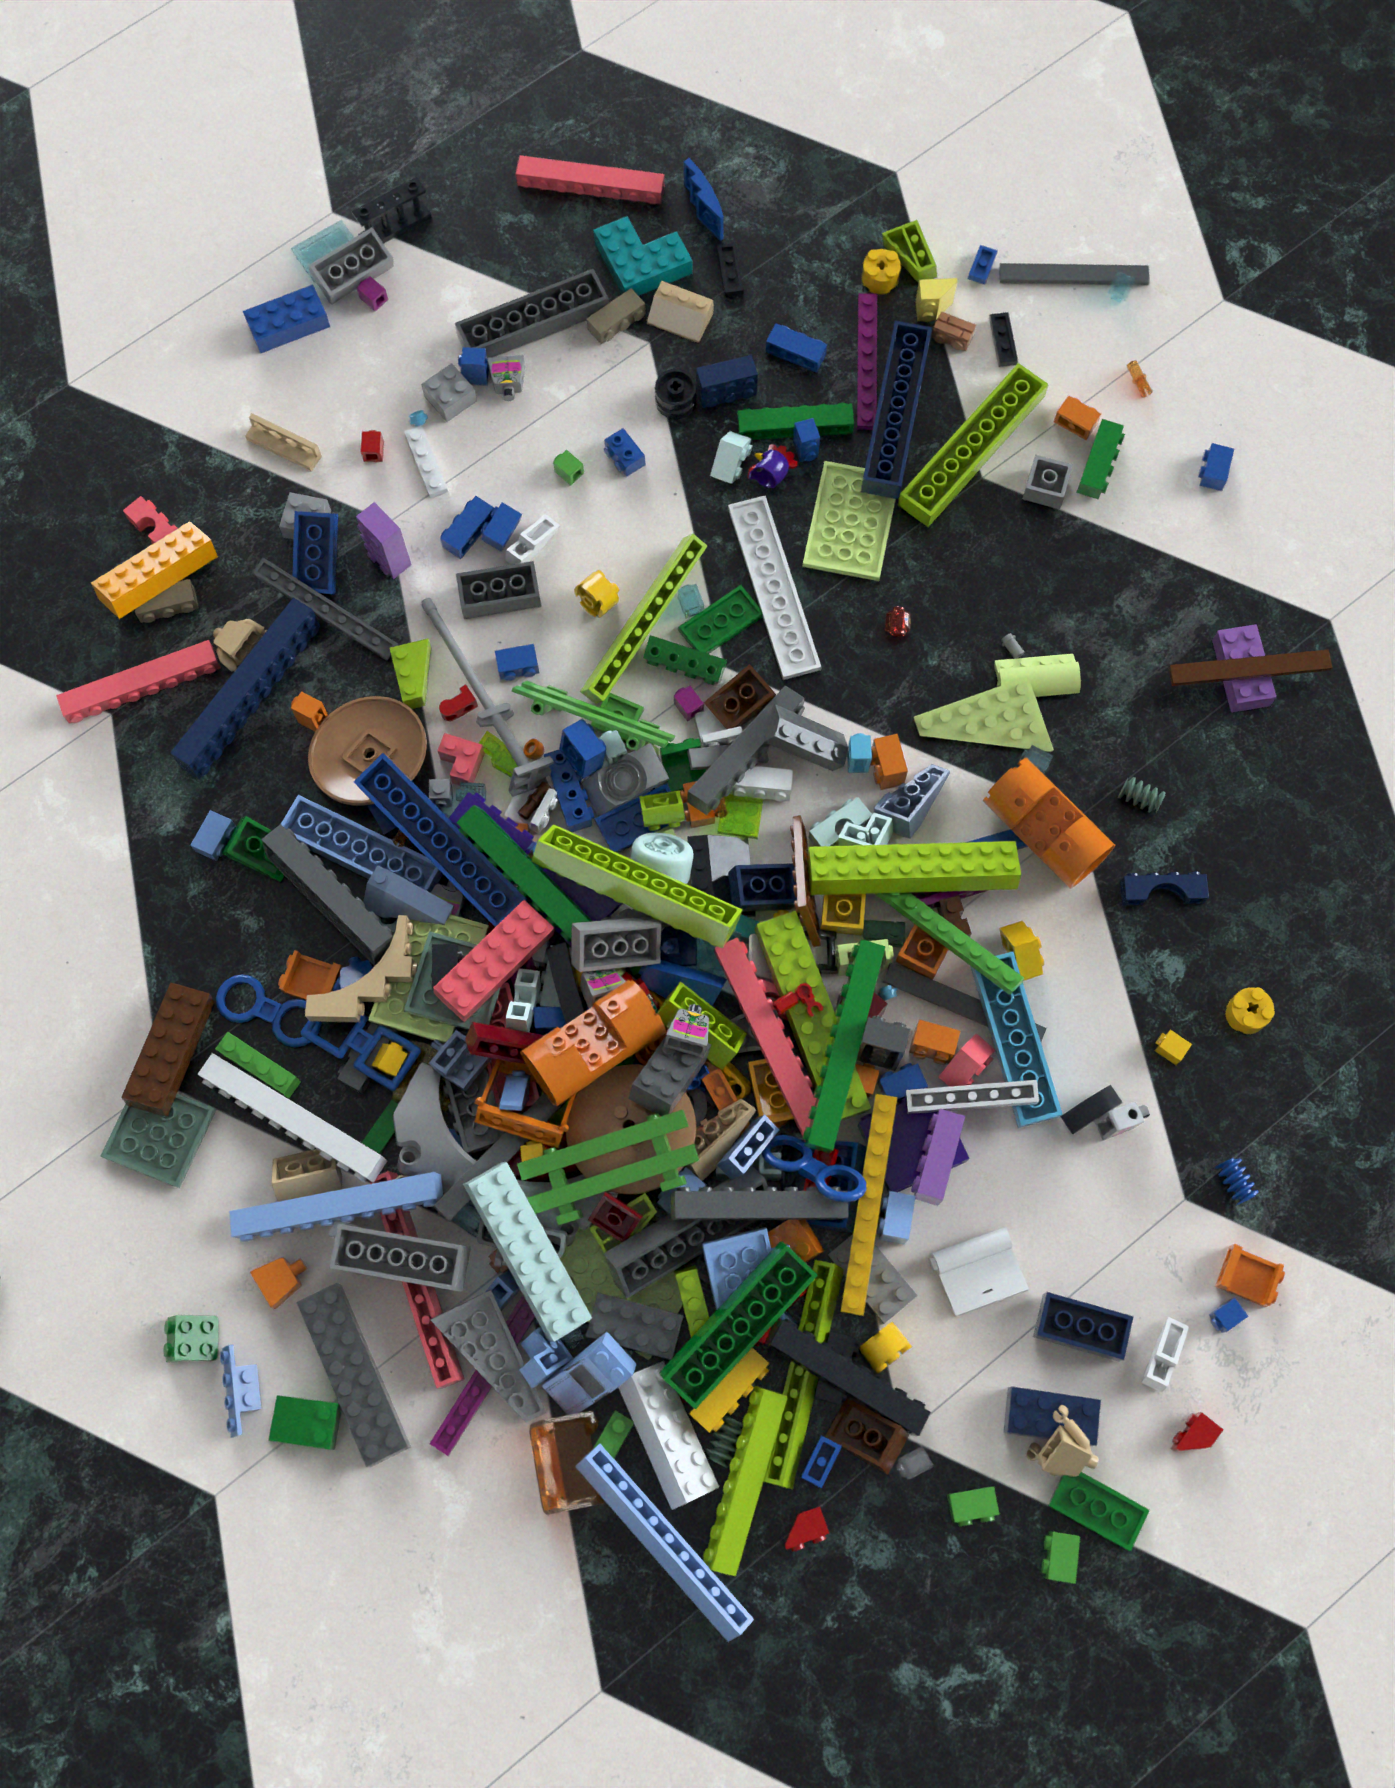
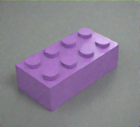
[356,502,412,579]
[1212,624,1276,712]
[911,1109,965,1206]

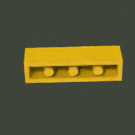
[689,1348,769,1433]

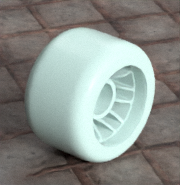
[630,833,693,884]

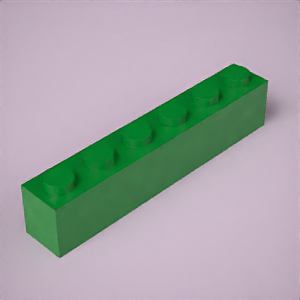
[737,403,854,440]

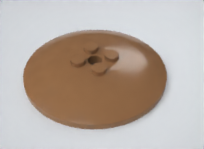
[308,696,427,805]
[566,1064,696,1195]

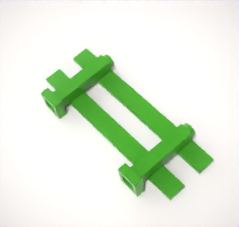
[511,681,675,751]
[517,1109,700,1225]

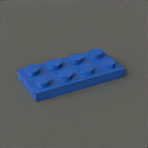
[595,784,681,853]

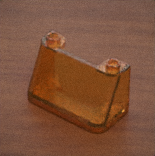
[529,1411,607,1515]

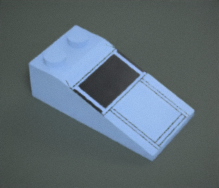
[541,1332,636,1418]

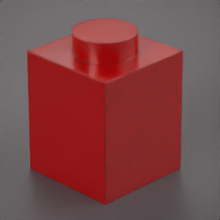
[361,430,384,462]

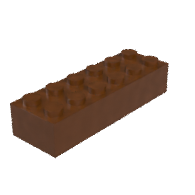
[121,982,215,1117]

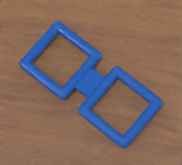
[301,1014,421,1091]

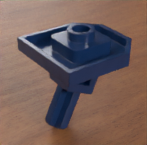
[660,926,697,967]

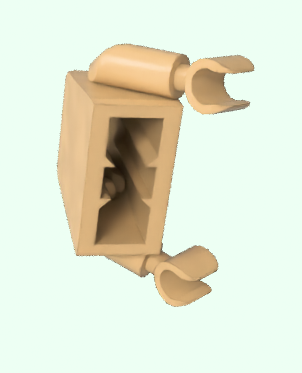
[213,619,267,672]
[1026,1405,1098,1477]

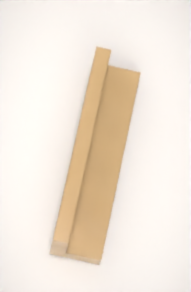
[245,413,322,471]

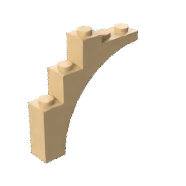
[305,915,418,1022]

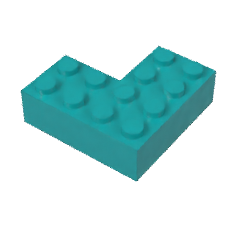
[594,216,693,296]

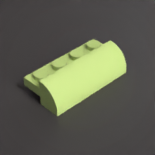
[994,654,1081,697]

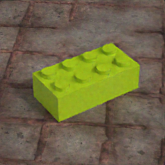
[657,981,747,1070]

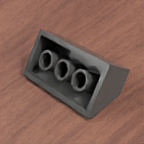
[764,704,849,771]

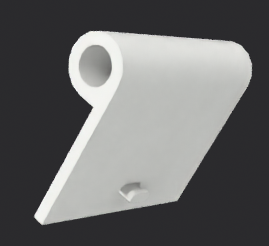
[929,1227,1029,1317]

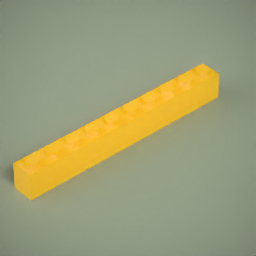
[841,1094,897,1316]

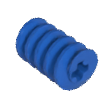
[1215,1158,1259,1206]

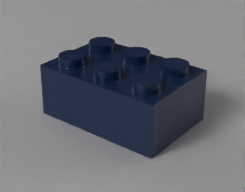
[696,355,758,408]
[728,863,797,912]

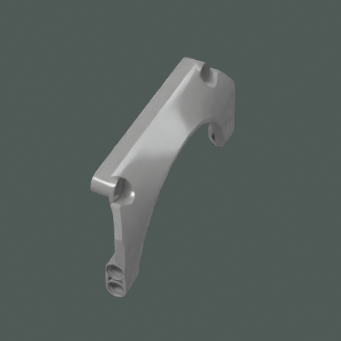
[393,1062,618,1247]

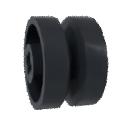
[655,369,697,419]

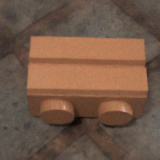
[931,311,976,351]

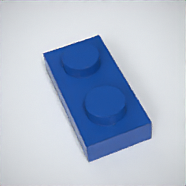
[968,245,998,285]

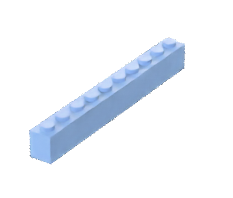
[229,1172,443,1242]
[575,1444,753,1642]

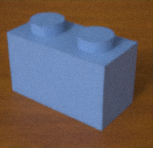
[191,810,236,861]

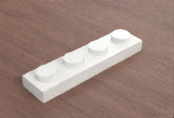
[404,425,448,499]

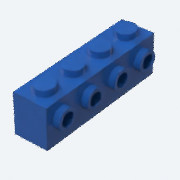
[543,749,595,832]

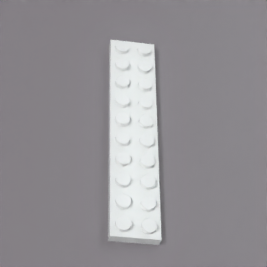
[728,496,821,680]

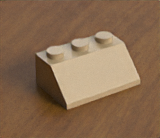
[647,281,713,343]
[271,1149,342,1202]

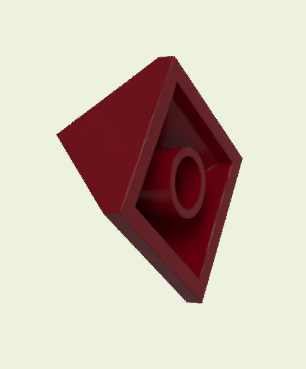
[588,1191,643,1242]

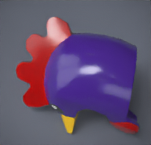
[748,444,798,488]

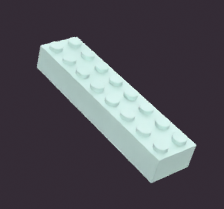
[463,1162,592,1342]

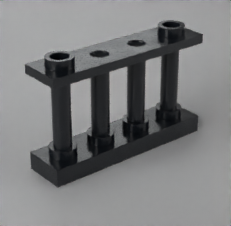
[352,177,432,244]

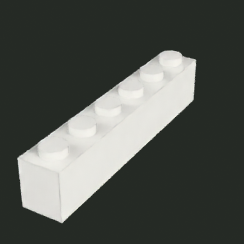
[906,1080,1039,1114]

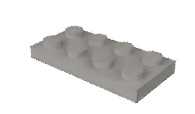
[828,1234,917,1324]

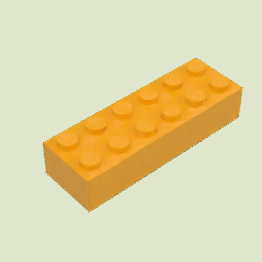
[91,522,218,619]

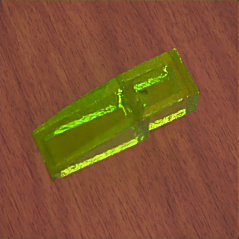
[479,731,518,778]

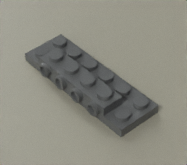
[437,1029,505,1155]

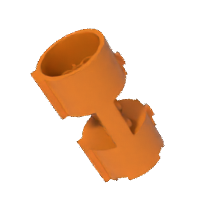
[983,758,1115,889]
[521,980,666,1106]

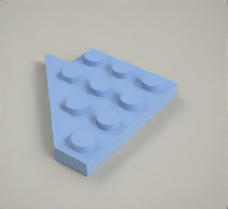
[702,1227,790,1310]

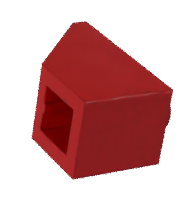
[1171,1412,1224,1451]
[784,1506,829,1552]

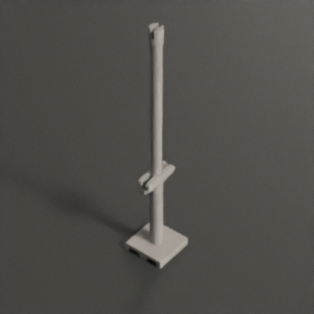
[421,598,554,797]

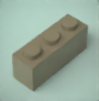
[587,288,645,344]
[135,579,199,623]

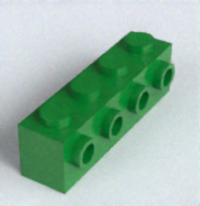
[1076,419,1125,500]
[643,635,727,685]

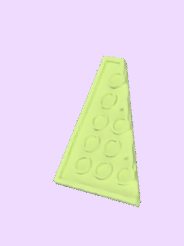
[913,676,1054,752]

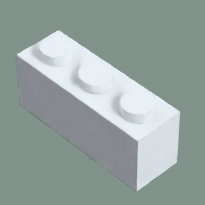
[729,766,793,802]

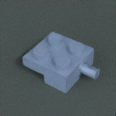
[429,1030,492,1091]

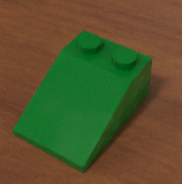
[222,816,284,882]
[268,1395,342,1450]

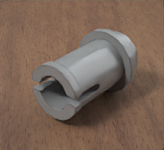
[1001,633,1025,659]

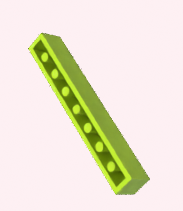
[703,1386,788,1576]

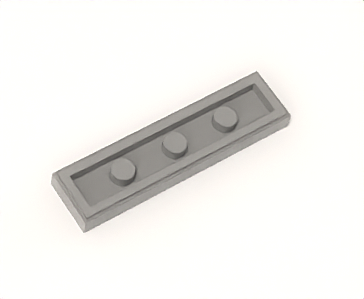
[687,745,769,770]

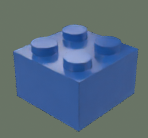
[559,718,606,779]

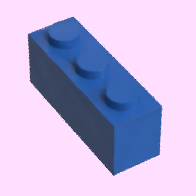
[766,324,827,373]
[440,496,494,559]

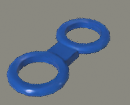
[216,974,322,1048]
[761,1135,867,1203]

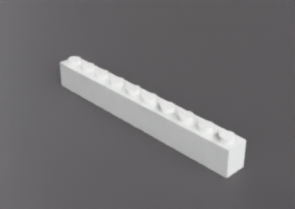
[198,1053,387,1183]

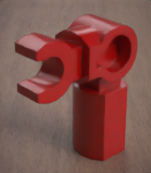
[772,983,823,1018]

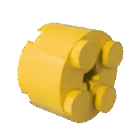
[862,249,901,295]
[574,570,619,618]
[1225,987,1275,1034]
[859,1322,912,1374]

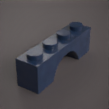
[1120,872,1209,905]

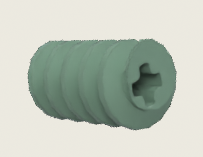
[1118,777,1165,813]
[705,1416,743,1468]

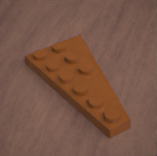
[790,815,821,947]

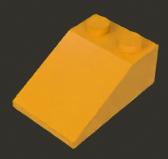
[747,1059,794,1123]

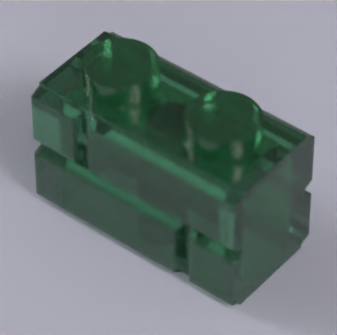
[862,920,905,948]

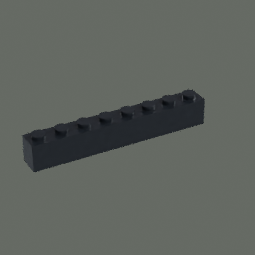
[764,1319,931,1436]

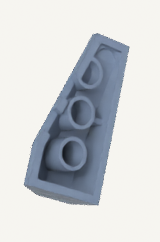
[874,764,950,839]
[363,865,454,925]

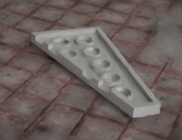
[430,1290,546,1423]

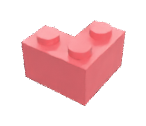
[438,733,485,789]
[938,1034,995,1087]

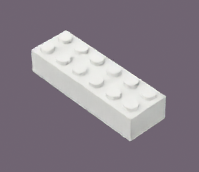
[618,1361,719,1510]

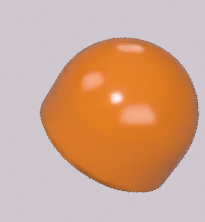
[524,739,544,760]

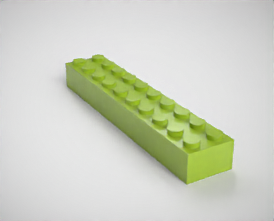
[898,363,1049,527]
[531,824,742,948]
[807,841,1021,895]
[754,911,871,1121]

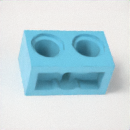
[847,733,872,773]

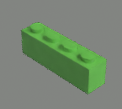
[215,1032,301,1099]

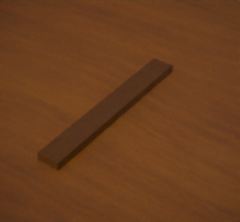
[1168,649,1333,686]

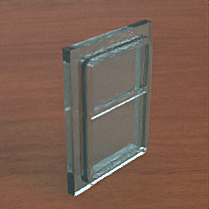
[291,220,354,282]

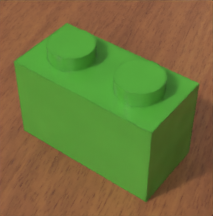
[593,1411,634,1459]
[947,1487,1000,1526]
[1042,1531,1080,1584]

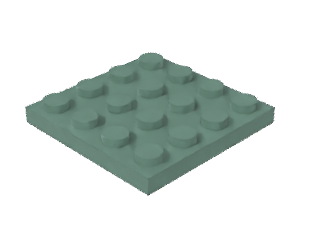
[404,931,501,1030]
[101,1093,216,1189]

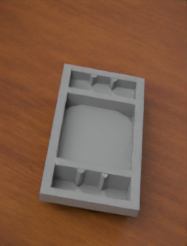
[581,743,670,817]

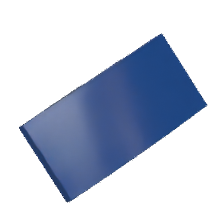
[684,158,724,241]

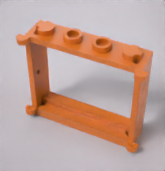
[474,1059,577,1148]

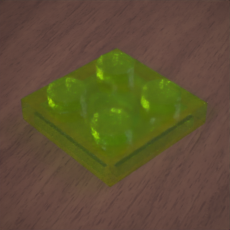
[717,794,764,840]

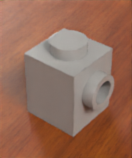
[429,779,453,808]

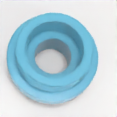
[409,410,428,426]
[877,985,897,1001]

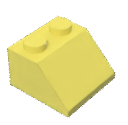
[916,278,957,322]

